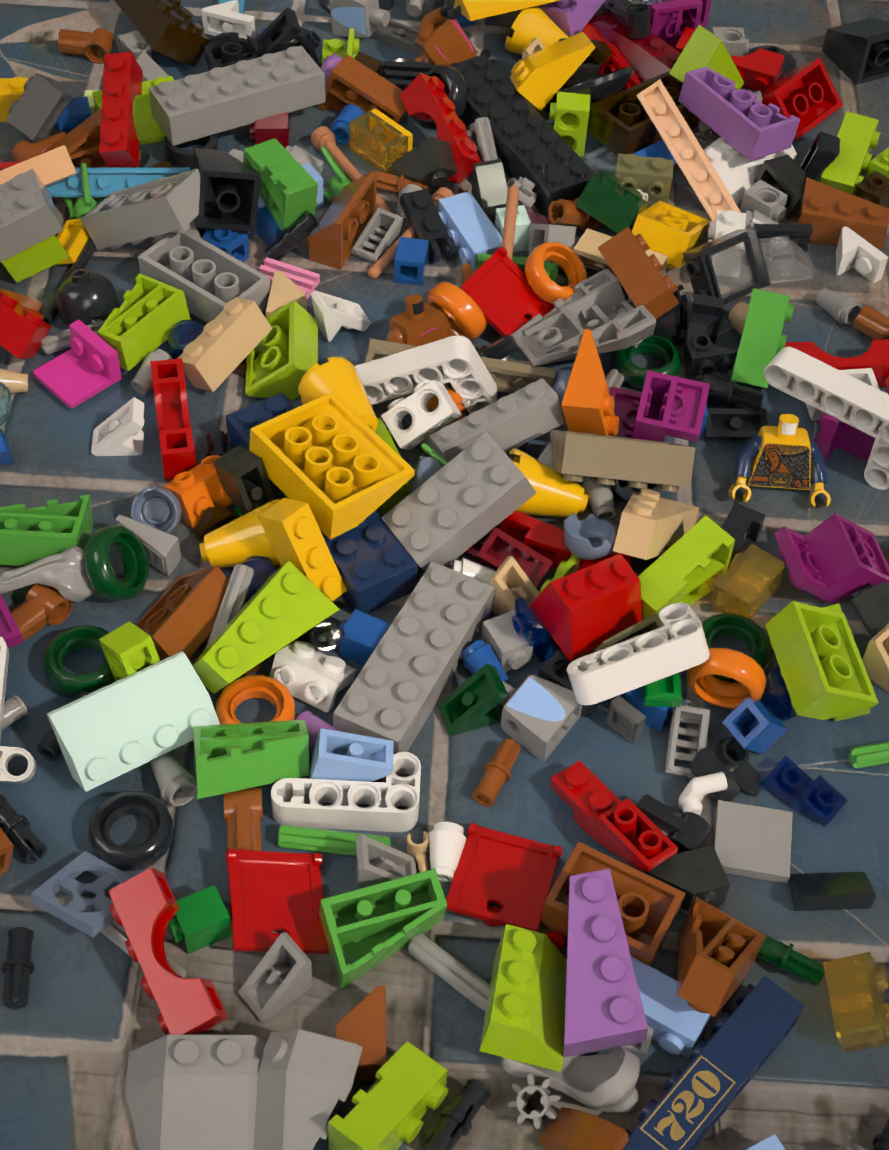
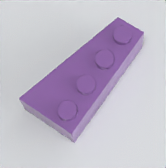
[538,0,606,37]
[678,67,800,161]
[564,868,648,1057]

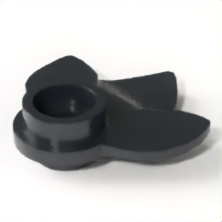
[691,738,761,803]

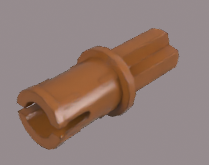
[375,171,429,197]
[472,738,521,807]

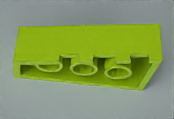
[192,561,340,694]

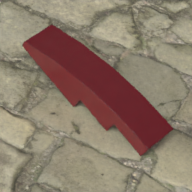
[463,527,553,589]

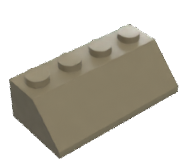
[550,429,696,492]

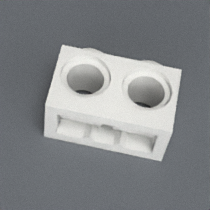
[381,380,462,450]

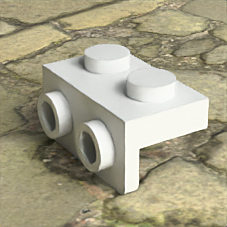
[269,640,357,713]

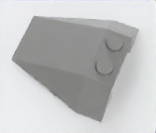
[511,268,656,367]
[125,1035,267,1150]

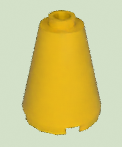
[505,6,569,56]
[298,357,378,432]
[509,448,588,518]
[199,499,281,568]

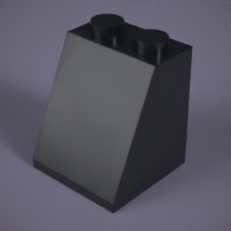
[822,17,889,85]
[193,148,261,232]

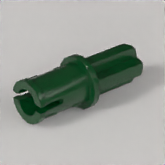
[756,929,826,986]

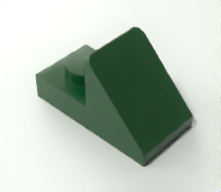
[436,663,508,736]

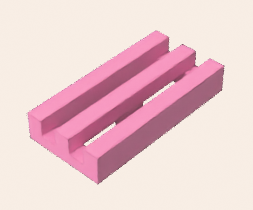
[259,257,320,300]

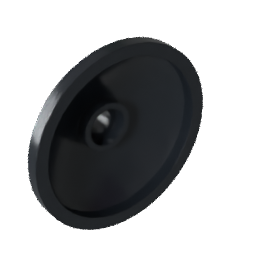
[555,65,634,104]

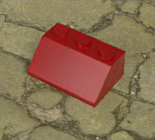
[761,58,843,141]
[530,553,642,662]

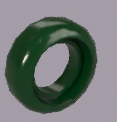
[614,334,682,390]
[84,525,149,601]
[701,613,769,683]
[43,625,116,697]

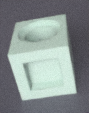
[495,205,531,253]

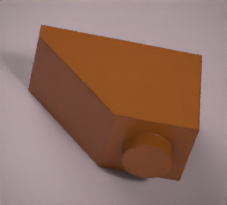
[336,986,386,1081]

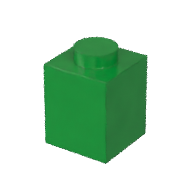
[168,885,232,954]

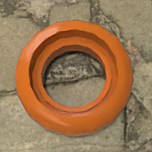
[525,242,587,304]
[427,282,486,341]
[686,648,766,710]
[216,675,295,725]

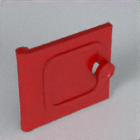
[460,247,555,351]
[446,822,563,932]
[225,848,329,954]

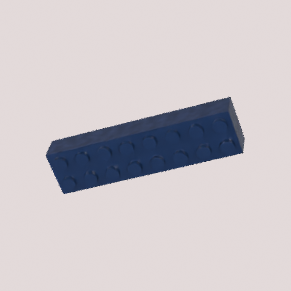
[226,392,418,614]

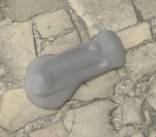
[0,546,96,602]
[501,1046,641,1114]

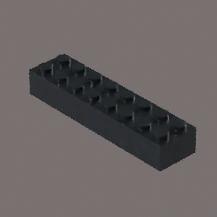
[443,55,595,220]

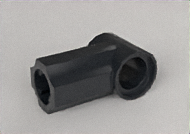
[611,0,651,38]
[636,794,711,854]

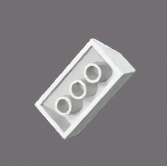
[689,137,797,206]

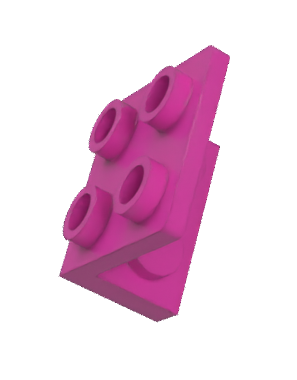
[33,320,122,409]

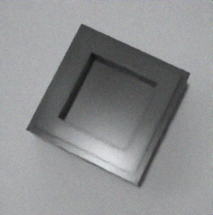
[606,695,646,744]

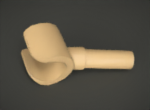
[407,831,430,873]

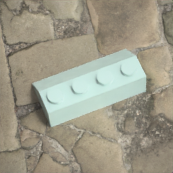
[47,651,220,792]

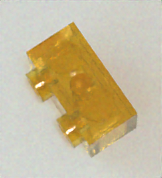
[350,111,408,174]
[710,544,786,619]
[823,952,889,1053]

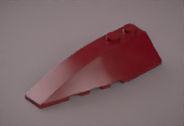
[588,11,681,83]

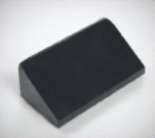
[789,872,876,911]

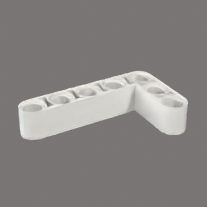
[355,335,497,414]
[764,347,889,490]

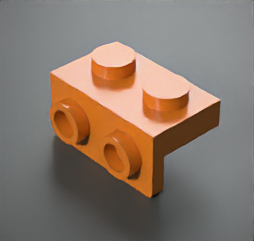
[165,455,233,528]

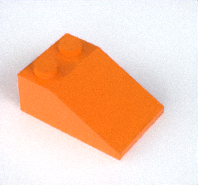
[561,329,619,436]

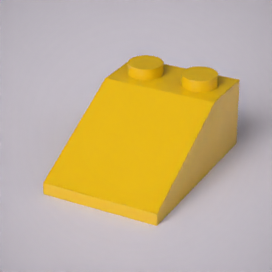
[510,32,596,111]
[632,201,711,269]

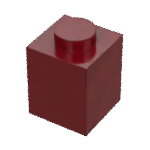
[250,111,289,149]

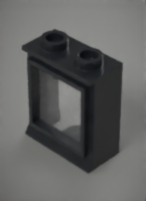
[683,228,771,305]

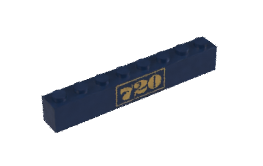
[623,976,805,1150]

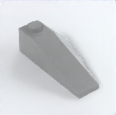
[254,1029,363,1150]

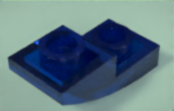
[512,597,553,663]
[760,755,848,827]

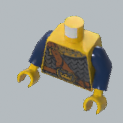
[728,414,831,507]

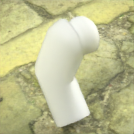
[678,772,727,815]

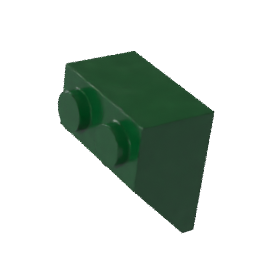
[576,171,648,234]

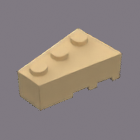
[613,489,699,560]

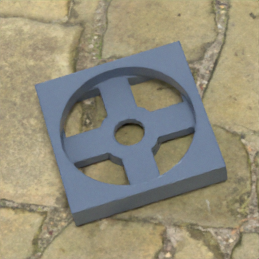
[31,851,132,938]

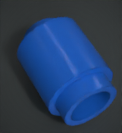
[331,104,367,145]

